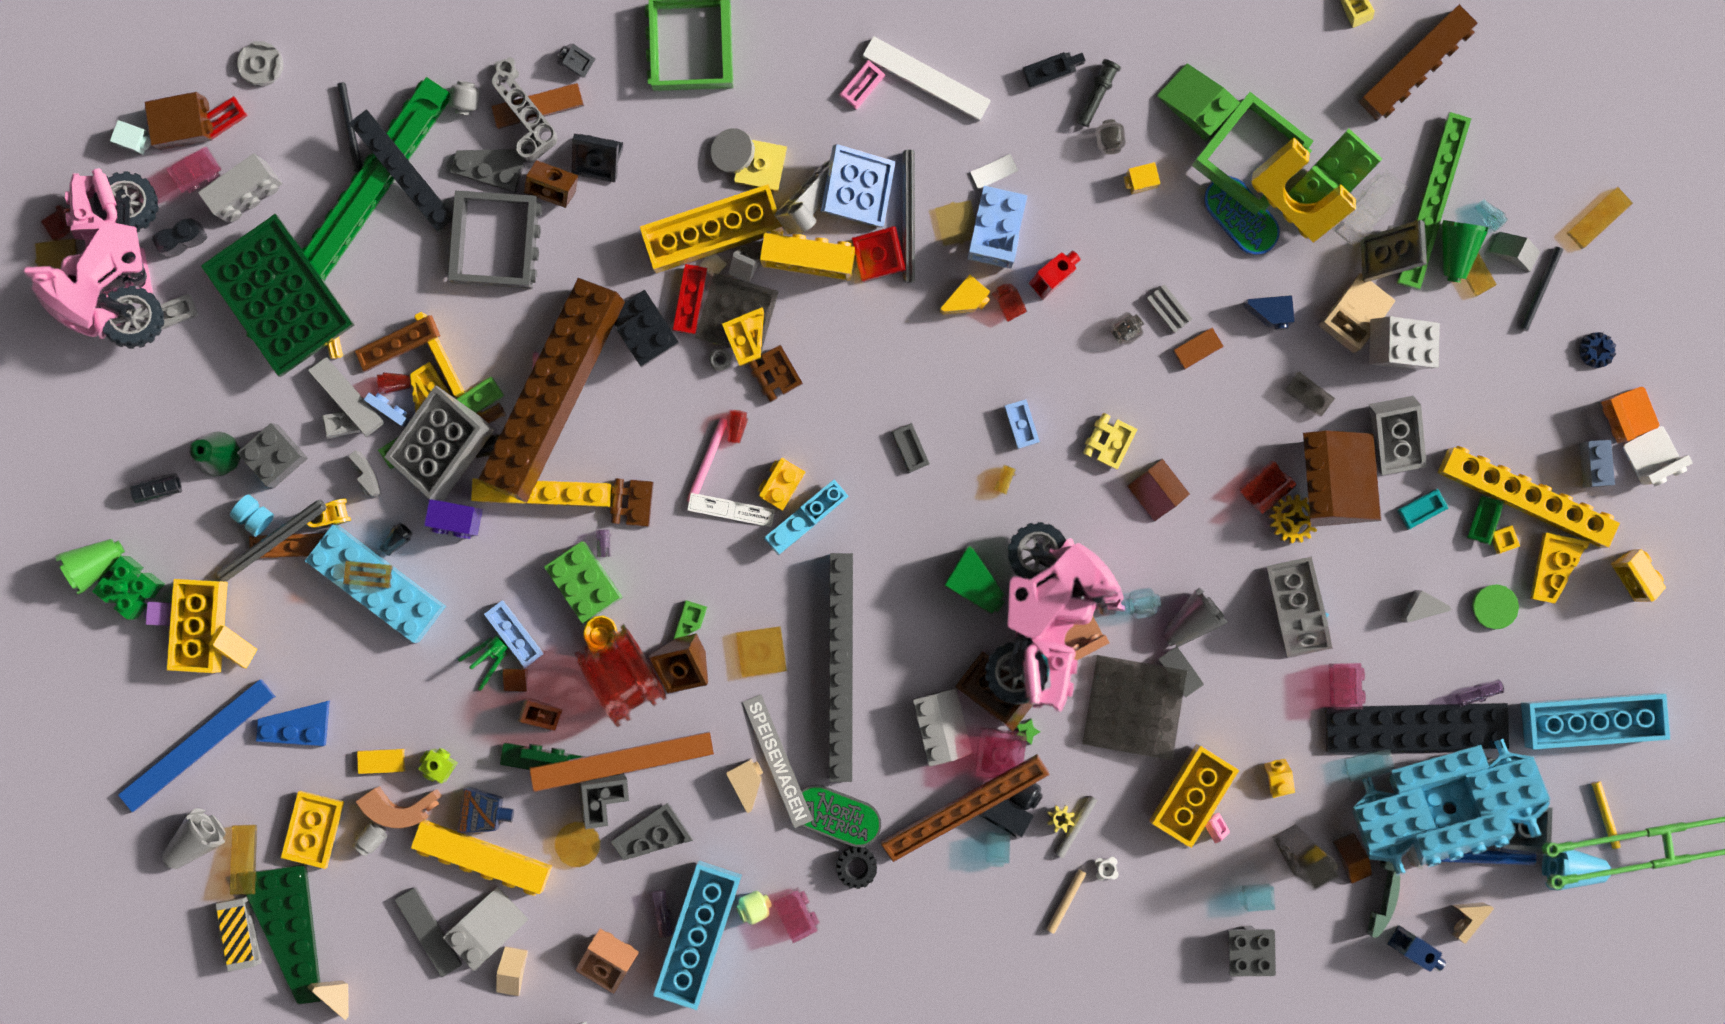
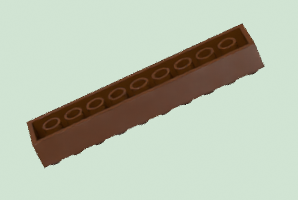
[478,278,625,503]

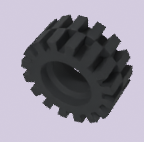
[836,846,877,889]

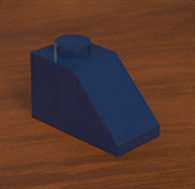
[1243,295,1295,330]

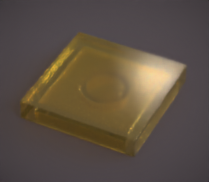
[736,626,787,677]

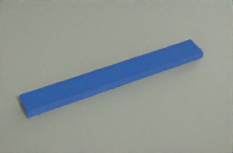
[118,679,276,812]

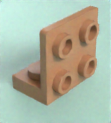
[1064,616,1110,660]

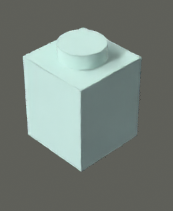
[110,120,151,155]

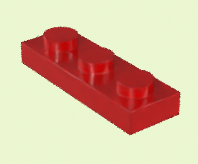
[673,264,708,335]

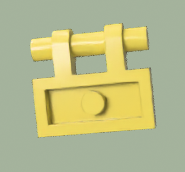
[1083,413,1138,470]

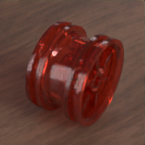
[574,624,668,728]

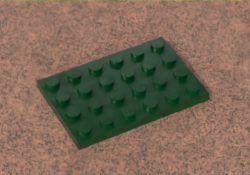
[201,214,355,377]

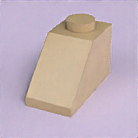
[726,759,763,814]

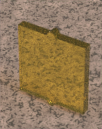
[935,200,976,247]
[35,239,77,270]

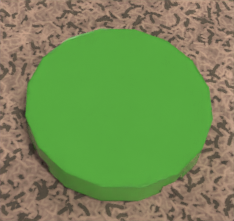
[1472,584,1519,629]

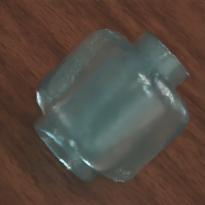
[1126,588,1161,619]

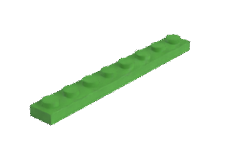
[1397,112,1472,290]

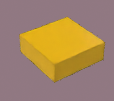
[1492,525,1520,554]

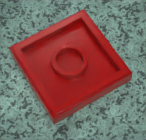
[852,226,906,282]

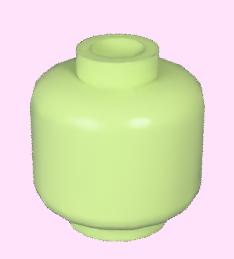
[736,891,772,925]

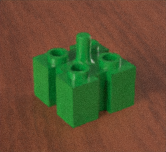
[92,556,165,620]

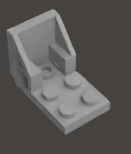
[1267,556,1333,658]

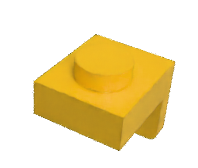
[1264,759,1295,798]

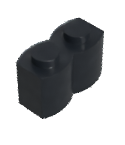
[152,218,208,257]

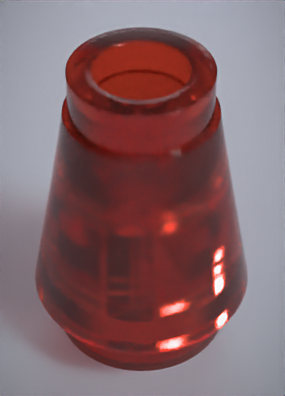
[377,372,411,394]
[727,409,749,443]

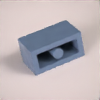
[1579,440,1615,488]

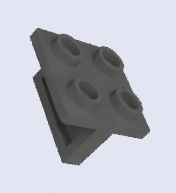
[1228,926,1276,977]

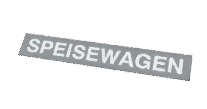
[743,695,813,828]

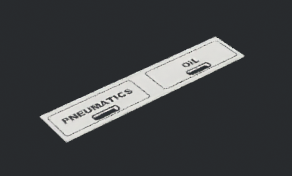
[688,493,775,527]

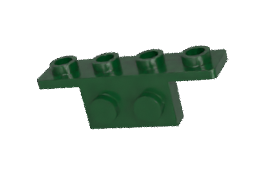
[500,743,586,770]

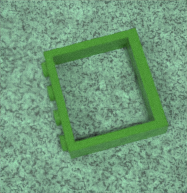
[645,0,734,91]
[1192,92,1314,215]

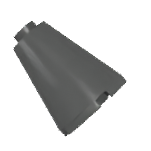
[1163,587,1228,647]

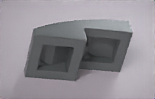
[1158,646,1204,698]

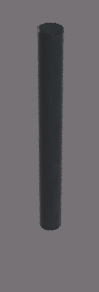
[337,82,362,172]
[1520,246,1564,332]

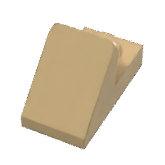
[1452,902,1494,944]

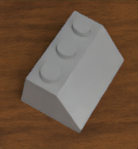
[913,688,972,767]

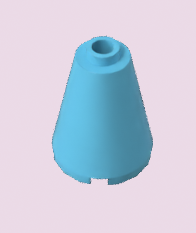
[1542,846,1611,891]

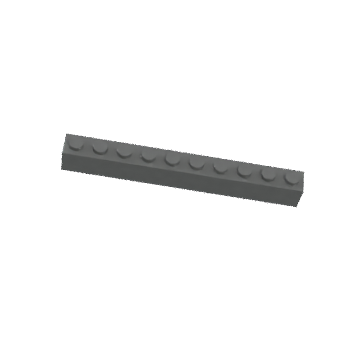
[829,553,853,782]

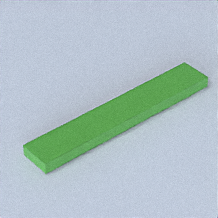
[378,376,505,469]

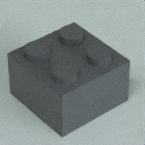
[237,423,308,488]

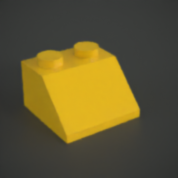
[1610,549,1666,602]

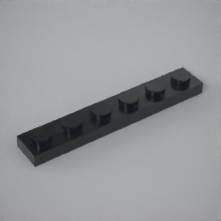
[349,109,453,232]

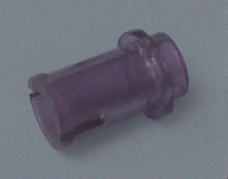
[594,529,612,557]

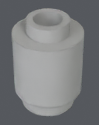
[353,822,387,856]

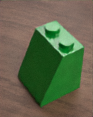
[943,546,1005,614]

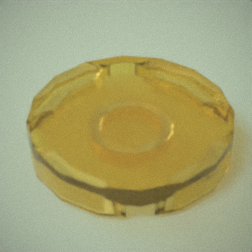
[555,821,601,867]

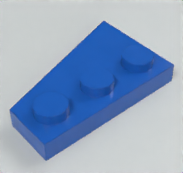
[256,700,330,746]

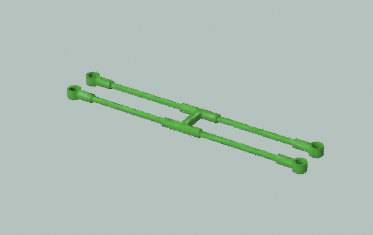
[1542,816,1725,889]

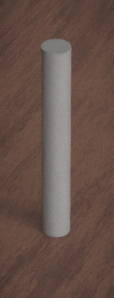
[1055,795,1098,858]

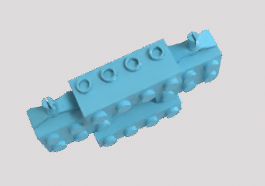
[1352,739,1550,876]

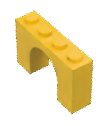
[1251,138,1356,243]

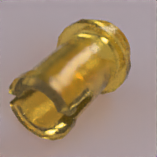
[993,464,1016,495]

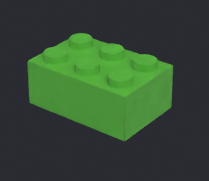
[544,541,623,623]

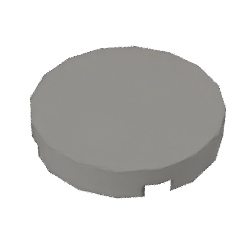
[237,41,283,87]
[711,128,755,173]

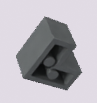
[579,773,629,829]

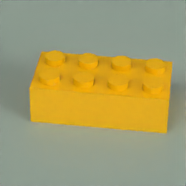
[760,230,855,281]
[167,579,228,673]
[1149,744,1239,848]

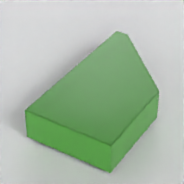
[673,600,707,640]

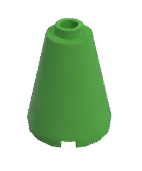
[55,539,125,594]

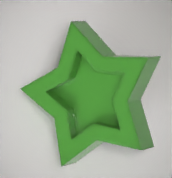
[1016,718,1041,745]

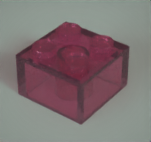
[974,727,1027,778]

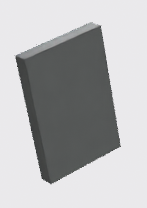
[1360,220,1427,282]

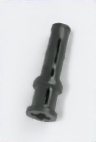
[1076,59,1121,127]

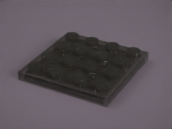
[1082,655,1187,760]

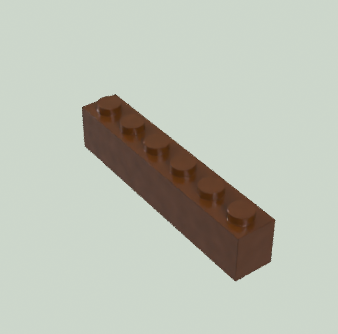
[1358,4,1478,121]

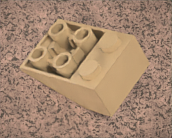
[1318,273,1396,353]

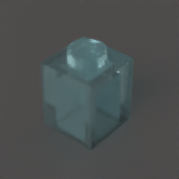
[985,832,1010,867]
[1239,884,1275,911]

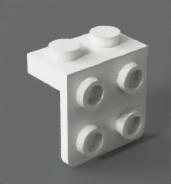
[1623,426,1693,487]

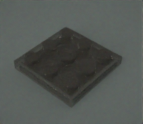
[695,273,779,354]

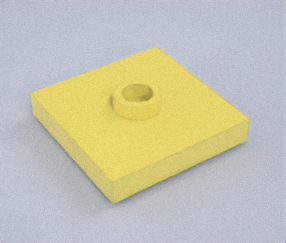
[734,140,787,192]

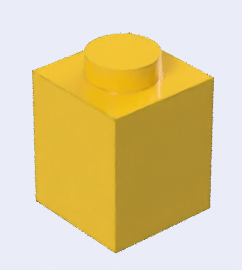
[1124,162,1160,195]

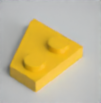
[722,308,764,366]
[410,362,453,413]

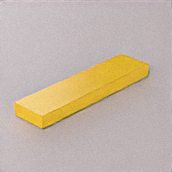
[414,312,465,397]

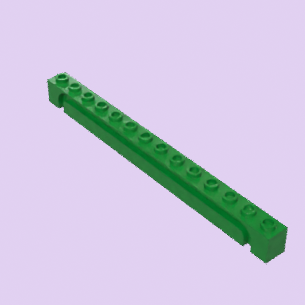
[246,77,450,339]

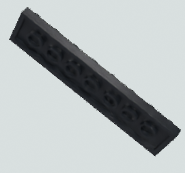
[1325,703,1509,753]

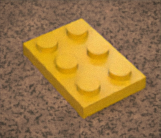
[281,790,344,869]

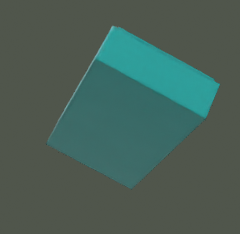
[1397,489,1449,530]

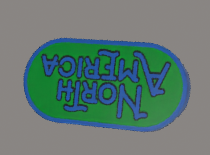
[1204,176,1280,255]

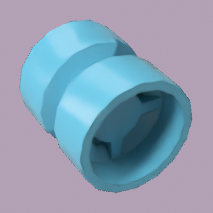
[230,494,274,537]

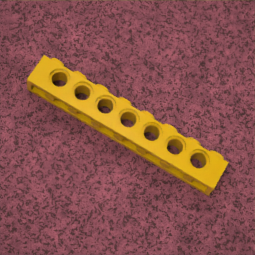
[1437,446,1620,548]

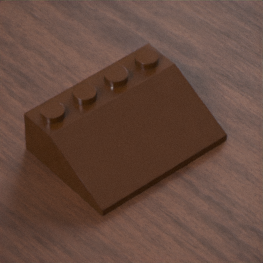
[1303,430,1381,527]

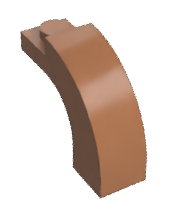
[356,786,443,828]

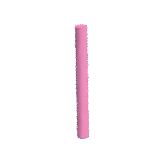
[686,418,728,502]

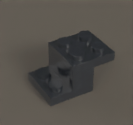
[614,290,679,368]

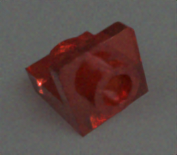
[41,204,71,241]
[991,283,1027,322]

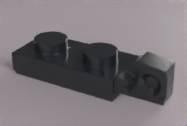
[1022,52,1086,90]

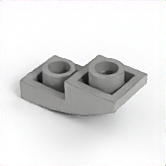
[348,450,380,497]

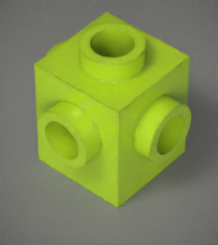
[419,747,458,784]

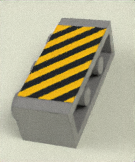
[214,896,262,972]

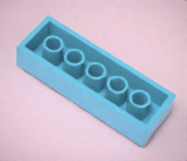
[305,525,446,643]
[1521,693,1670,749]
[653,860,742,1010]

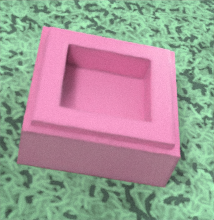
[1205,812,1230,843]

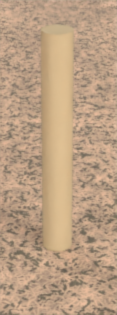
[1046,869,1086,934]

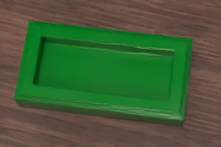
[1467,495,1504,545]

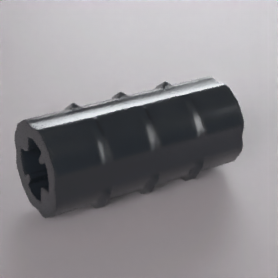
[130,473,182,504]

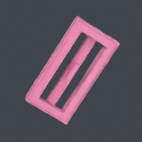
[839,60,885,110]

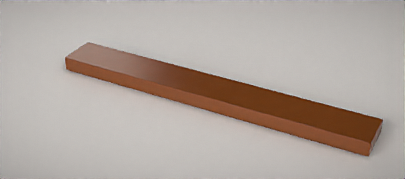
[529,731,714,792]
[881,754,1049,862]

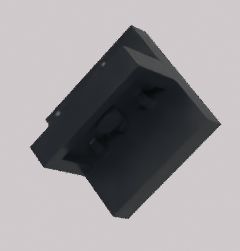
[571,133,623,183]

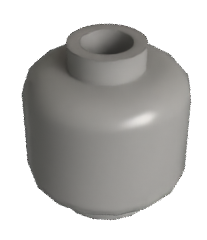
[449,81,480,115]

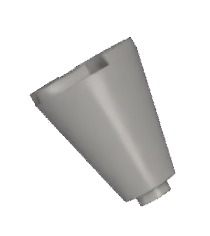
[162,808,226,869]

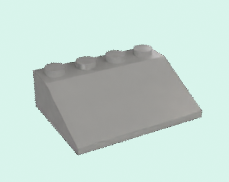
[385,386,495,501]

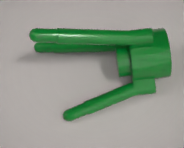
[458,635,508,691]

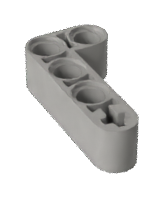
[492,71,557,162]
[775,160,830,234]

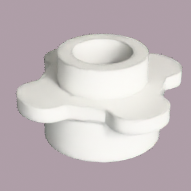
[1095,857,1119,881]

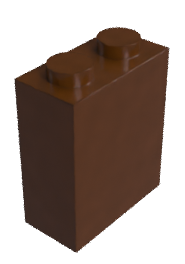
[144,92,213,150]

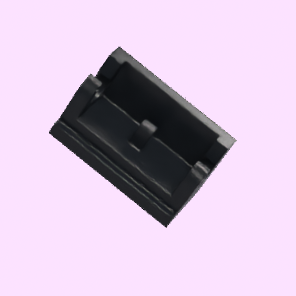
[979,799,1034,839]

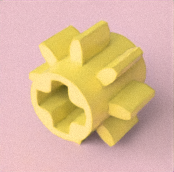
[1047,805,1075,832]

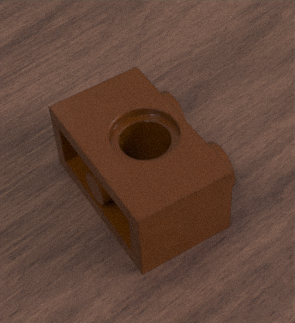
[524,160,578,208]

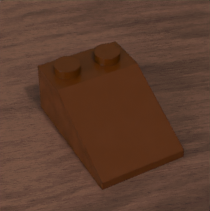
[955,651,1033,731]

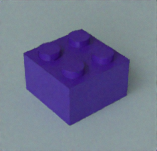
[424,499,483,539]

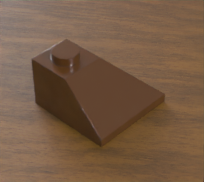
[649,633,708,694]

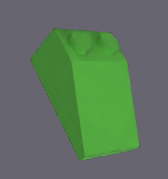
[1157,63,1240,142]

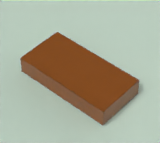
[1173,327,1224,370]

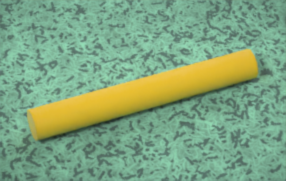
[1591,781,1621,849]

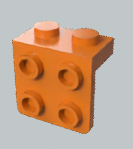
[1601,387,1659,444]

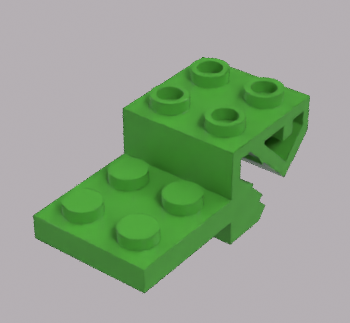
[1288,128,1382,204]

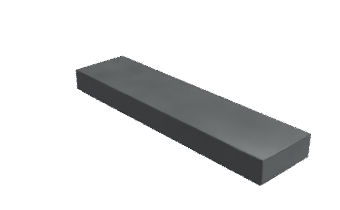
[395,887,463,978]

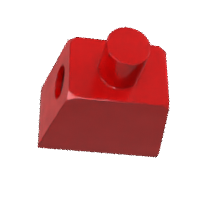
[1028,250,1081,300]

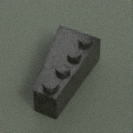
[1272,824,1339,890]

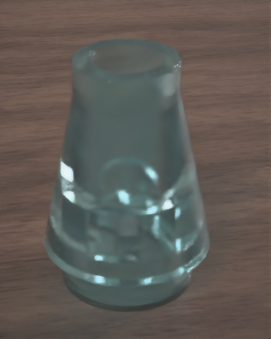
[1474,199,1508,232]

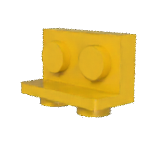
[758,458,806,511]

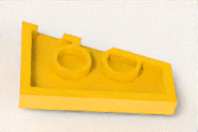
[1530,533,1590,604]

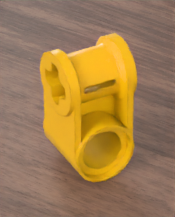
[307,499,351,528]

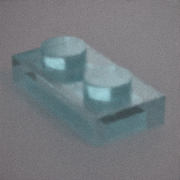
[1344,749,1395,781]

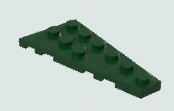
[237,864,322,1005]

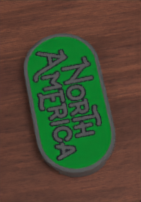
[801,784,881,847]

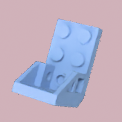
[967,186,1028,269]

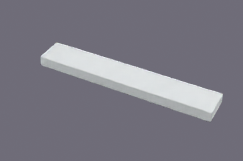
[863,36,991,121]

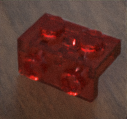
[1239,460,1297,514]

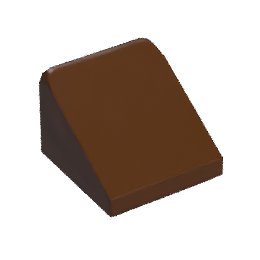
[503,668,528,692]

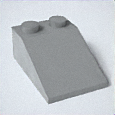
[1369,395,1427,475]
[443,887,529,971]

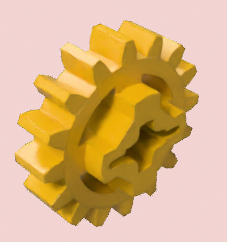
[1269,494,1317,544]

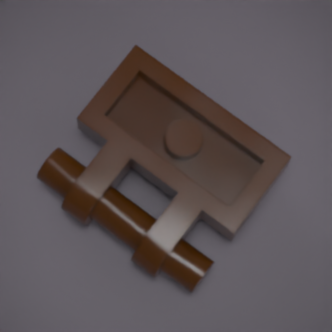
[748,344,803,403]
[609,478,654,527]

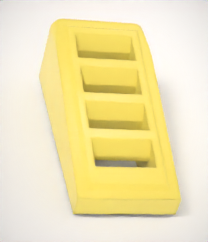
[1340,0,1375,28]

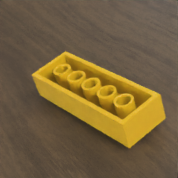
[639,184,784,274]

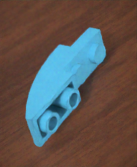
[764,479,849,556]

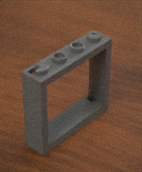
[448,190,542,289]

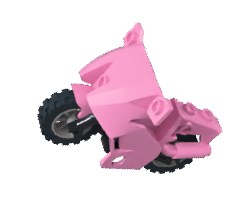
[25,169,164,349]
[985,522,1126,712]

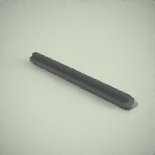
[903,150,915,283]
[217,500,327,582]

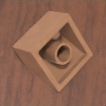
[575,928,639,994]

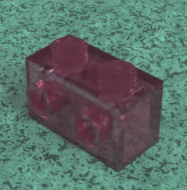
[166,146,222,194]
[1329,662,1366,710]
[773,887,820,943]

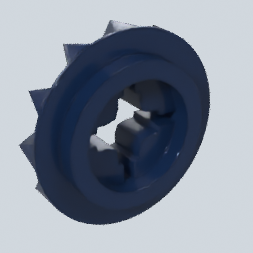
[1579,332,1616,368]

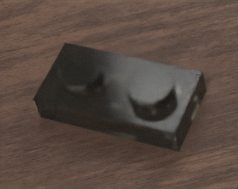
[1284,372,1335,417]

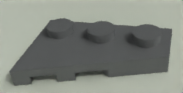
[450,149,529,193]
[611,803,693,861]

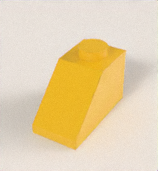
[940,274,990,315]

